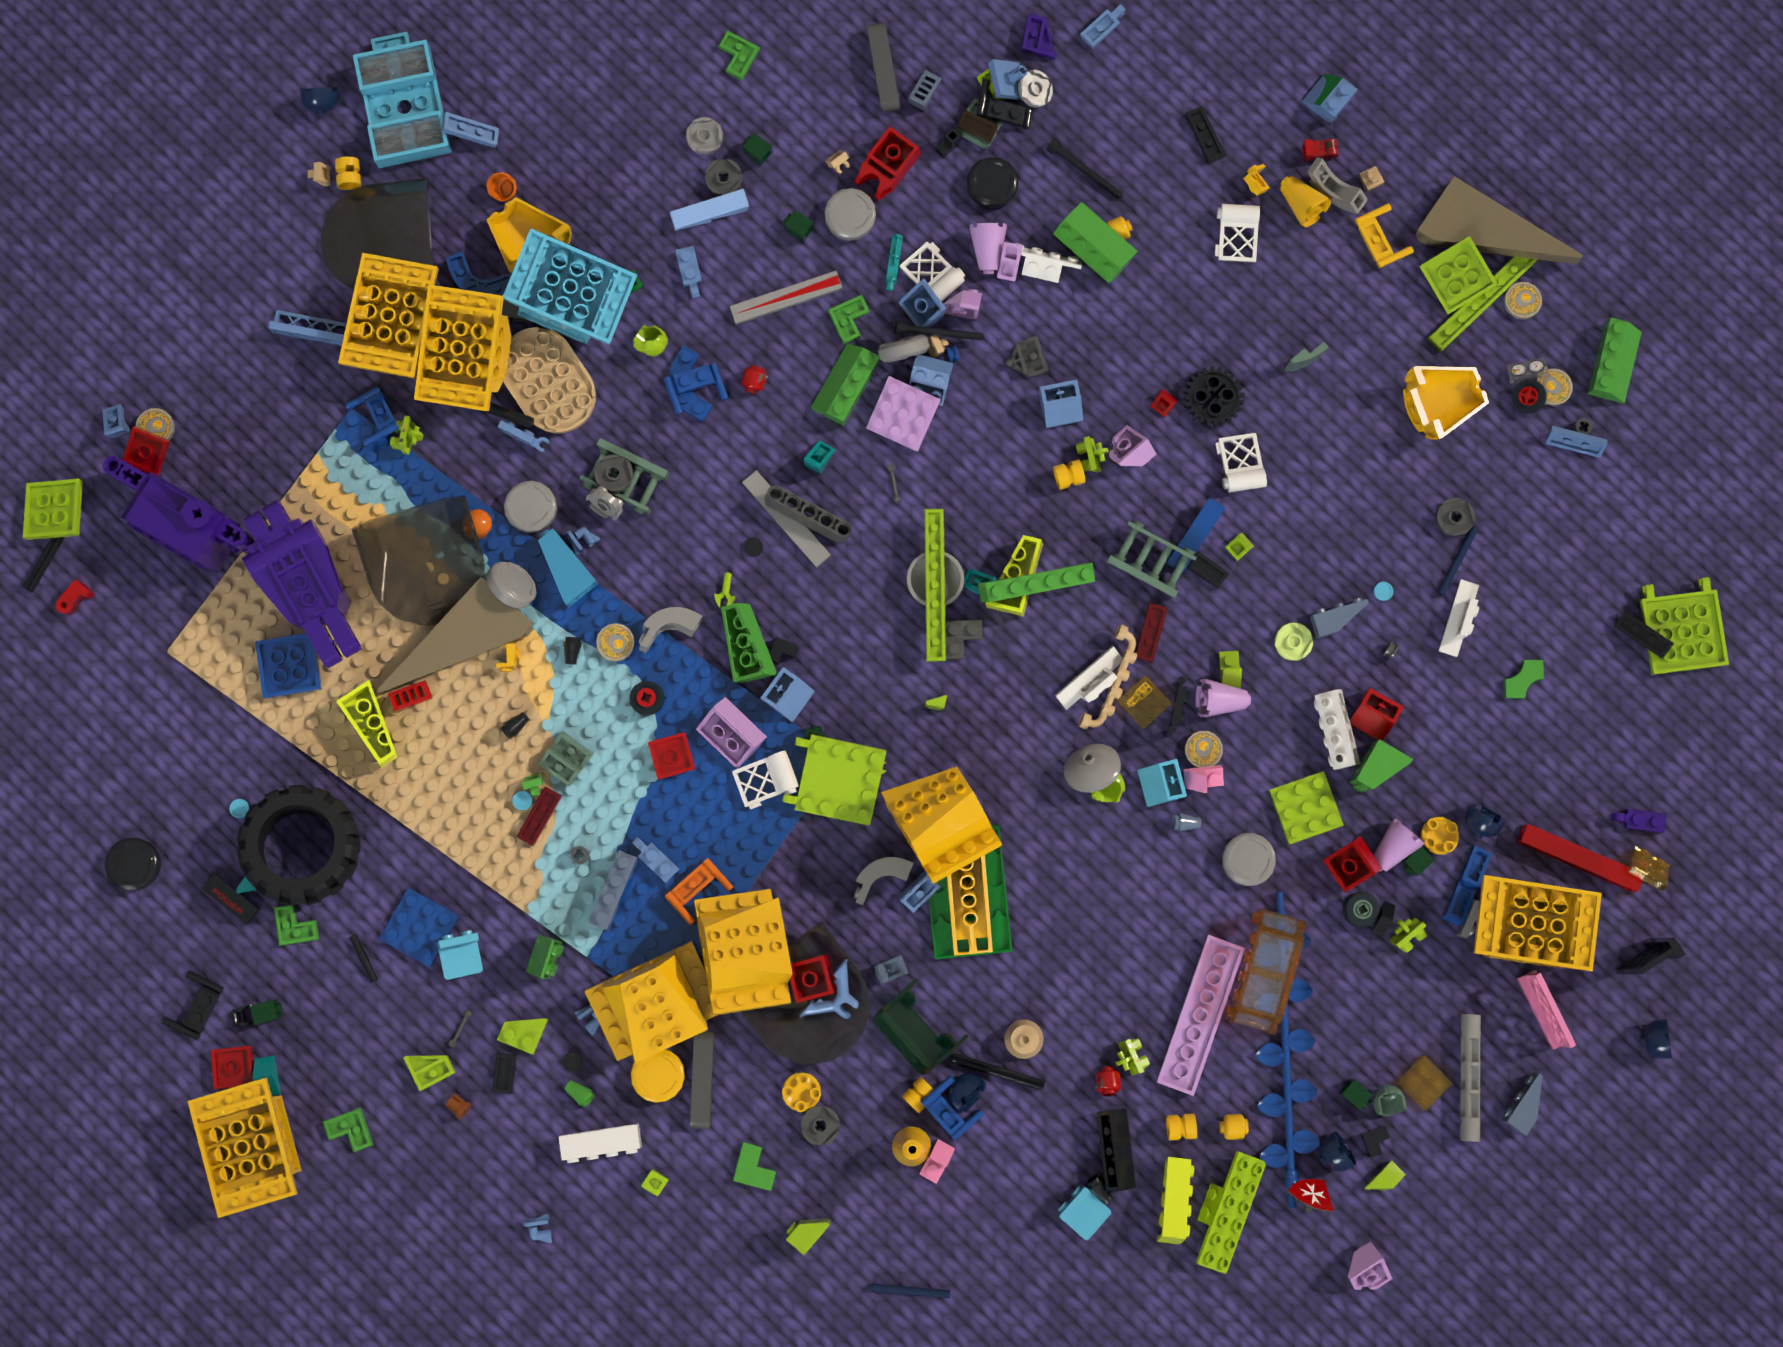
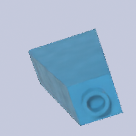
[538,529,598,608]

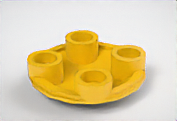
[1421,817,1459,855]
[782,1072,821,1112]

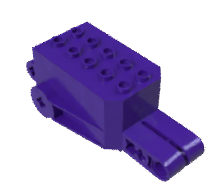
[103,456,255,574]
[242,500,362,669]

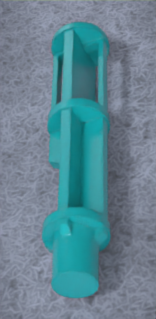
[885,234,903,291]

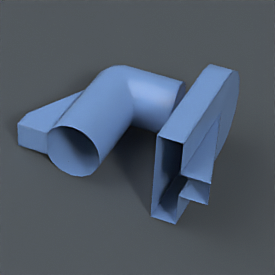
[565,527,600,555]
[574,1005,600,1036]
[523,1213,552,1243]

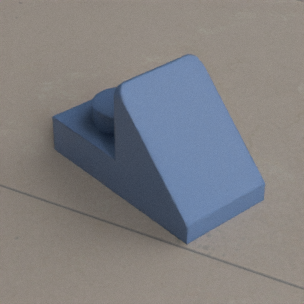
[102,404,130,438]

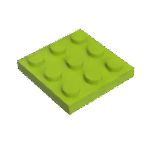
[1419,236,1498,314]
[23,479,83,540]
[1269,771,1344,845]

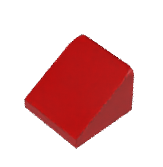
[1150,389,1178,418]

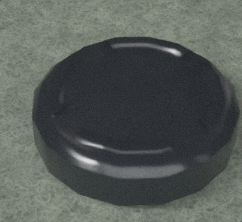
[967,157,1018,209]
[105,838,161,891]

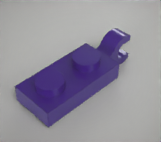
[1611,809,1666,833]

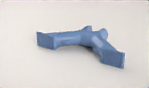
[800,959,859,1019]

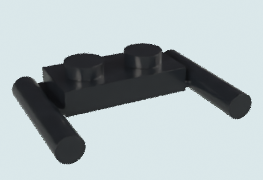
[977,79,1033,129]
[1164,676,1189,737]
[162,971,224,1040]

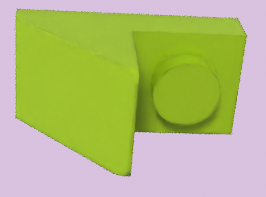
[1218,651,1242,689]

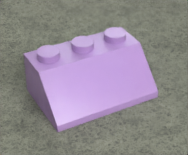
[696,697,767,769]

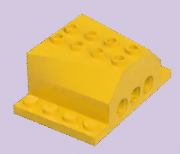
[338,253,439,379]
[414,284,511,411]
[881,766,1002,884]
[1473,875,1602,971]
[694,889,793,1016]
[584,941,717,1063]
[188,1078,302,1218]

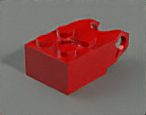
[854,126,921,201]

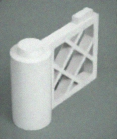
[1215,204,1260,262]
[899,242,965,302]
[1215,433,1267,493]
[732,750,799,810]

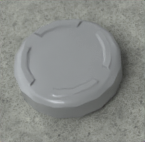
[824,188,876,241]
[877,334,930,363]
[504,481,557,534]
[486,562,537,608]
[1222,833,1276,886]

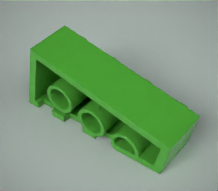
[721,603,778,683]

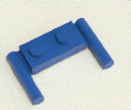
[663,363,729,415]
[345,386,399,447]
[920,1075,984,1141]

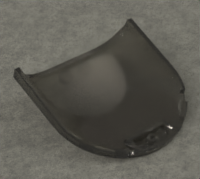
[321,178,437,289]
[352,495,485,625]
[741,921,870,1064]

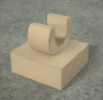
[825,150,850,174]
[308,162,331,186]
[1358,166,1384,192]
[928,335,949,359]

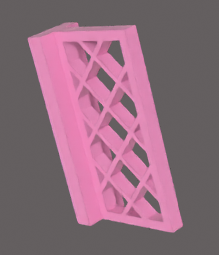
[1517,970,1576,1050]

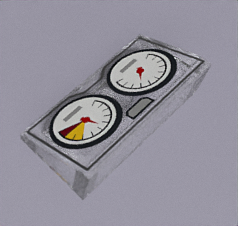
[1507,358,1549,384]

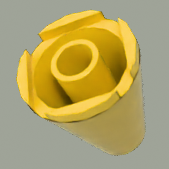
[1280,176,1331,228]
[892,1127,931,1166]

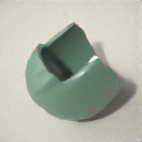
[1373,1084,1407,1116]

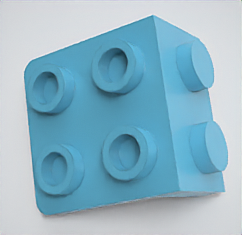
[437,930,483,980]
[1057,1185,1111,1240]

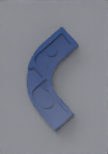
[445,251,512,296]
[668,345,713,422]

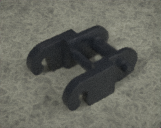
[229,1004,254,1028]

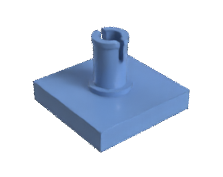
[988,59,1027,100]

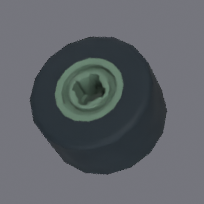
[1342,892,1380,927]

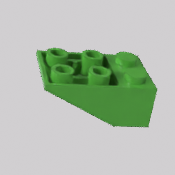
[526,935,564,979]

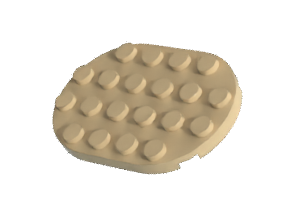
[503,327,596,434]

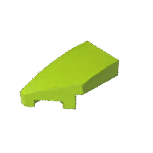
[1364,1160,1405,1191]

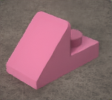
[1183,765,1224,793]
[919,1139,955,1184]

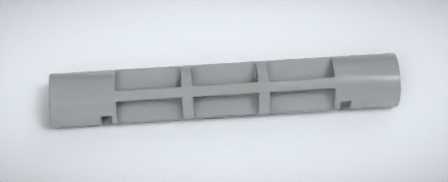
[1460,1014,1481,1142]

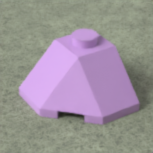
[943,289,982,320]
[1109,425,1156,466]
[1348,1241,1392,1290]

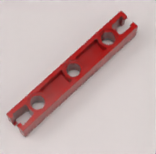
[1516,824,1645,892]

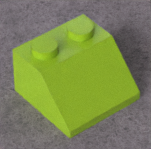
[786,1218,831,1255]

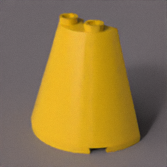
[486,197,572,274]
[1403,366,1489,440]

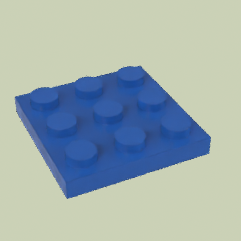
[255,633,322,699]
[380,888,460,967]

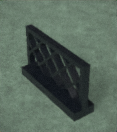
[1615,937,1686,974]

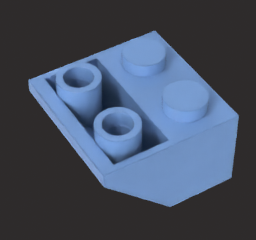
[909,355,954,406]
[1038,380,1083,428]
[761,667,815,723]

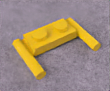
[1355,203,1414,268]

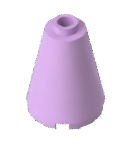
[969,223,1007,274]
[1195,679,1251,717]
[1374,818,1425,872]

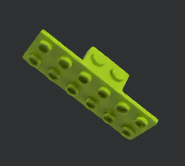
[1196,1151,1266,1274]

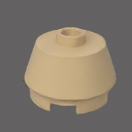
[1005,1019,1044,1059]

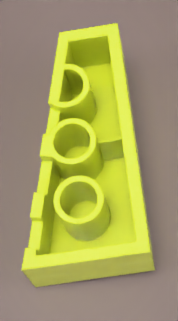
[985,535,1043,617]
[336,680,398,768]
[1157,1157,1194,1245]

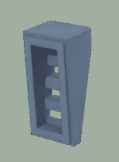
[908,70,942,111]

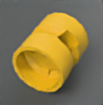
[335,157,361,190]
[1053,459,1086,490]
[902,1076,934,1113]
[1166,1113,1197,1141]

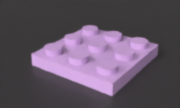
[866,376,941,452]

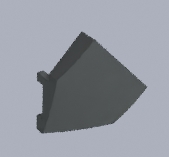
[1006,336,1049,378]

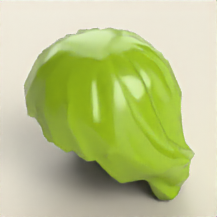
[633,324,668,357]
[1090,773,1125,803]

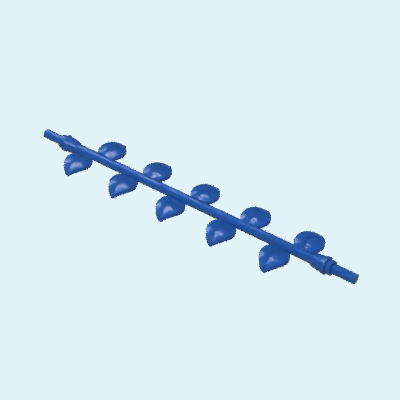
[1252,892,1320,1208]

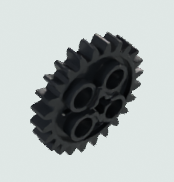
[1182,366,1245,428]

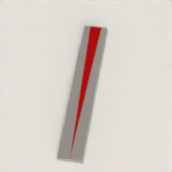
[730,271,843,325]

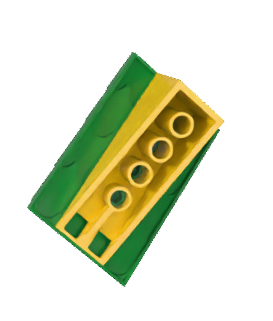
[929,825,1012,959]

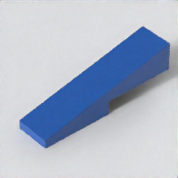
[1166,498,1225,575]
[1442,845,1492,926]

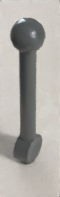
[888,464,901,503]
[449,1010,472,1048]

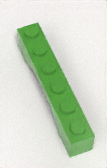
[978,563,1095,602]

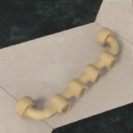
[1078,624,1137,729]

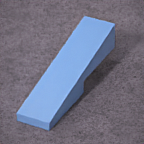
[670,189,749,231]

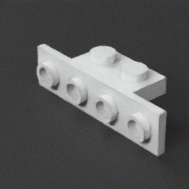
[1014,243,1082,283]
[1438,579,1479,657]
[1055,646,1122,710]

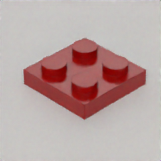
[122,426,170,476]
[648,732,696,780]
[211,1045,254,1089]

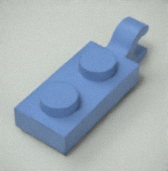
[1080,4,1126,49]
[675,246,702,298]
[498,420,550,453]
[632,837,679,883]

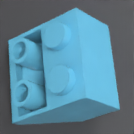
[1137,759,1187,807]

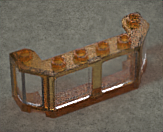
[1225,907,1306,1035]

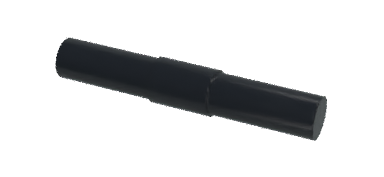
[349,934,378,983]

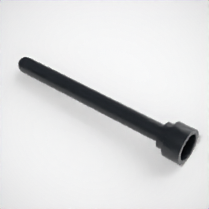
[1046,138,1123,199]
[894,320,984,340]

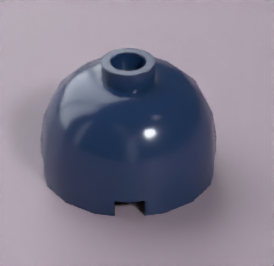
[300,87,338,115]
[1465,803,1506,839]
[1640,1019,1672,1059]
[948,1073,986,1113]
[1319,1131,1357,1172]

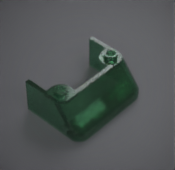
[873,978,969,1075]

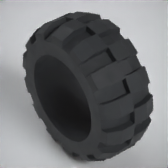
[236,785,361,906]

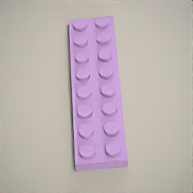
[1156,935,1245,1096]

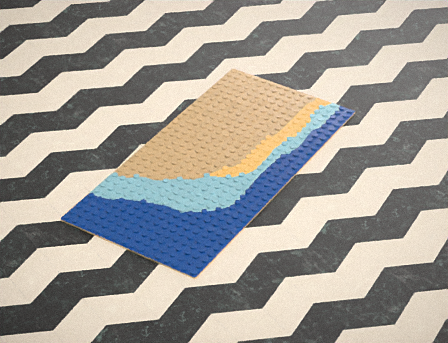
[168,409,807,977]

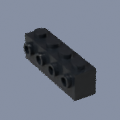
[1097,1108,1136,1191]

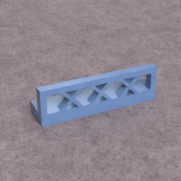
[268,310,347,346]

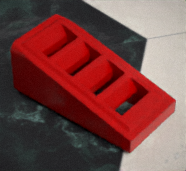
[388,680,433,712]

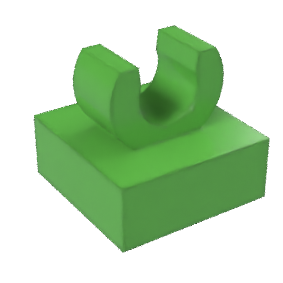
[521,772,543,796]

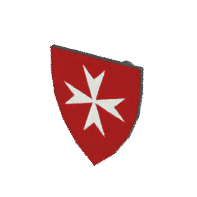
[1287,1179,1334,1213]

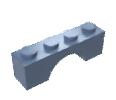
[589,850,639,931]

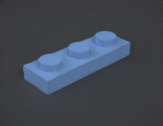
[441,112,499,148]
[1545,426,1608,458]

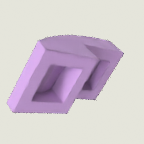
[997,241,1023,282]

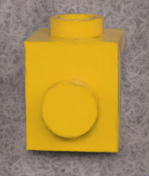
[1243,164,1270,196]
[495,643,520,672]

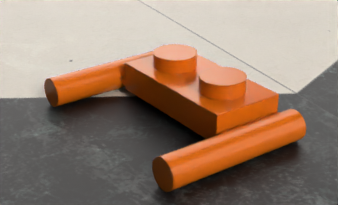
[664,858,734,926]

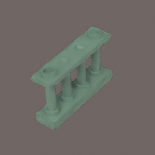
[579,438,670,515]
[1107,520,1197,598]

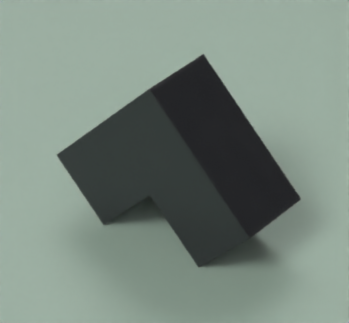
[935,128,961,159]
[769,637,799,665]
[1372,901,1396,937]
[1361,1126,1390,1158]

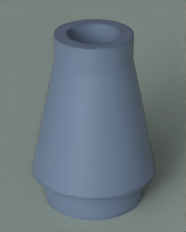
[1171,812,1201,832]

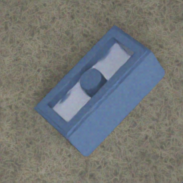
[899,871,941,913]

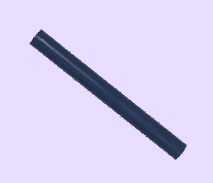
[1437,526,1478,596]
[871,1283,950,1299]

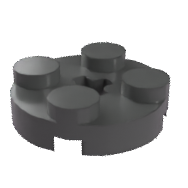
[705,159,743,196]
[594,454,633,493]
[1436,498,1475,537]
[801,1105,840,1145]

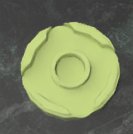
[1274,623,1313,661]

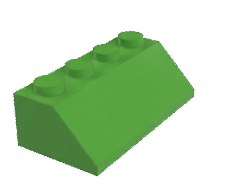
[1053,202,1138,283]
[1587,318,1642,404]
[811,344,880,427]

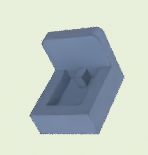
[874,955,908,984]

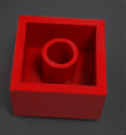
[1323,836,1382,893]
[790,954,837,1003]

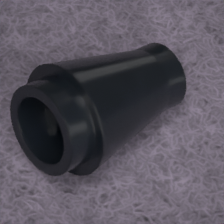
[563,637,582,665]
[500,712,530,739]
[1086,1174,1113,1204]

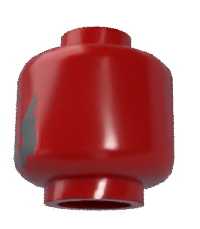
[741,365,768,394]
[1095,1066,1121,1097]

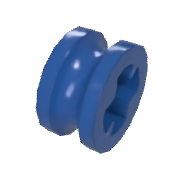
[946,345,959,363]

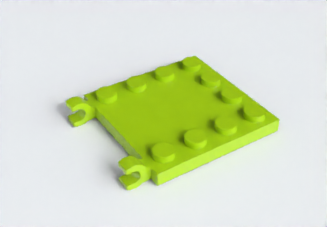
[1639,577,1729,675]
[782,734,887,826]

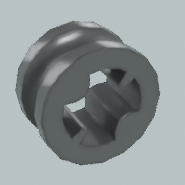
[1573,418,1592,434]
[1382,640,1400,660]
[571,846,589,864]

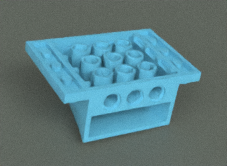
[503,228,637,345]

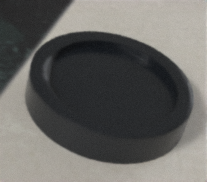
[744,538,763,557]
[562,1052,582,1072]

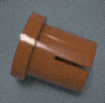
[445,1094,472,1120]

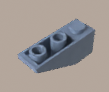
[1310,598,1369,639]
[1502,1073,1543,1136]

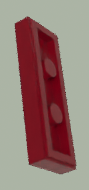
[1135,603,1168,663]
[516,786,562,846]

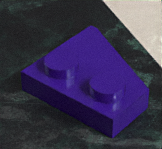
[1020,13,1057,59]

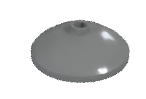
[907,552,964,606]
[1064,744,1121,792]

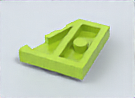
[497,1018,549,1055]
[403,1055,456,1091]

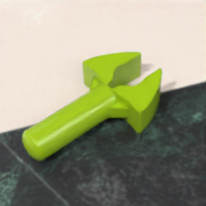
[714,572,736,608]

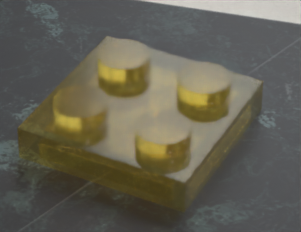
[1629,846,1669,891]
[1396,1055,1453,1111]

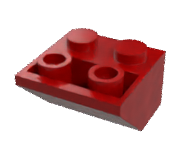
[1349,688,1404,741]

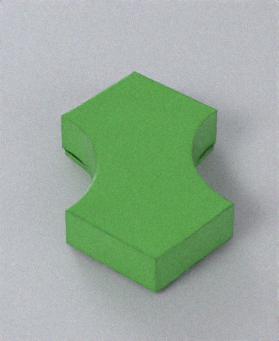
[1504,660,1544,699]

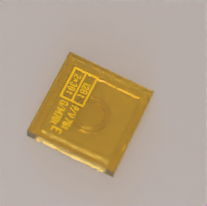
[1117,675,1172,729]

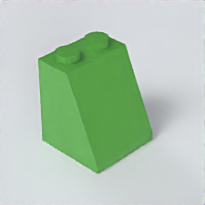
[1349,739,1413,793]

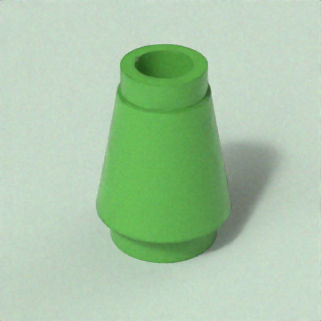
[564,1080,594,1107]

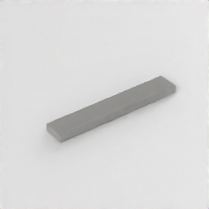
[742,470,831,568]

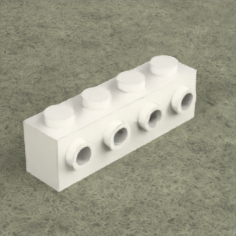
[1314,689,1361,770]
[559,1123,642,1163]

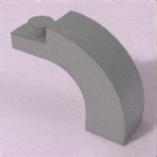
[1307,157,1368,214]
[638,607,702,654]
[854,857,913,906]

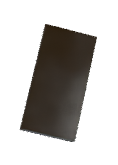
[957,110,998,143]

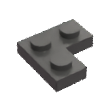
[945,620,983,660]

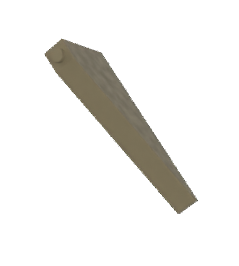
[1415,176,1583,264]
[376,577,535,693]

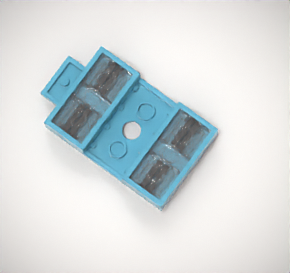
[353,32,452,168]

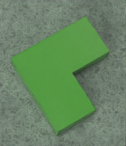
[719,30,760,81]
[828,295,870,345]
[274,905,319,946]
[323,1108,374,1152]
[733,1142,776,1191]

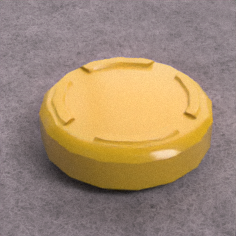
[631,1049,685,1103]

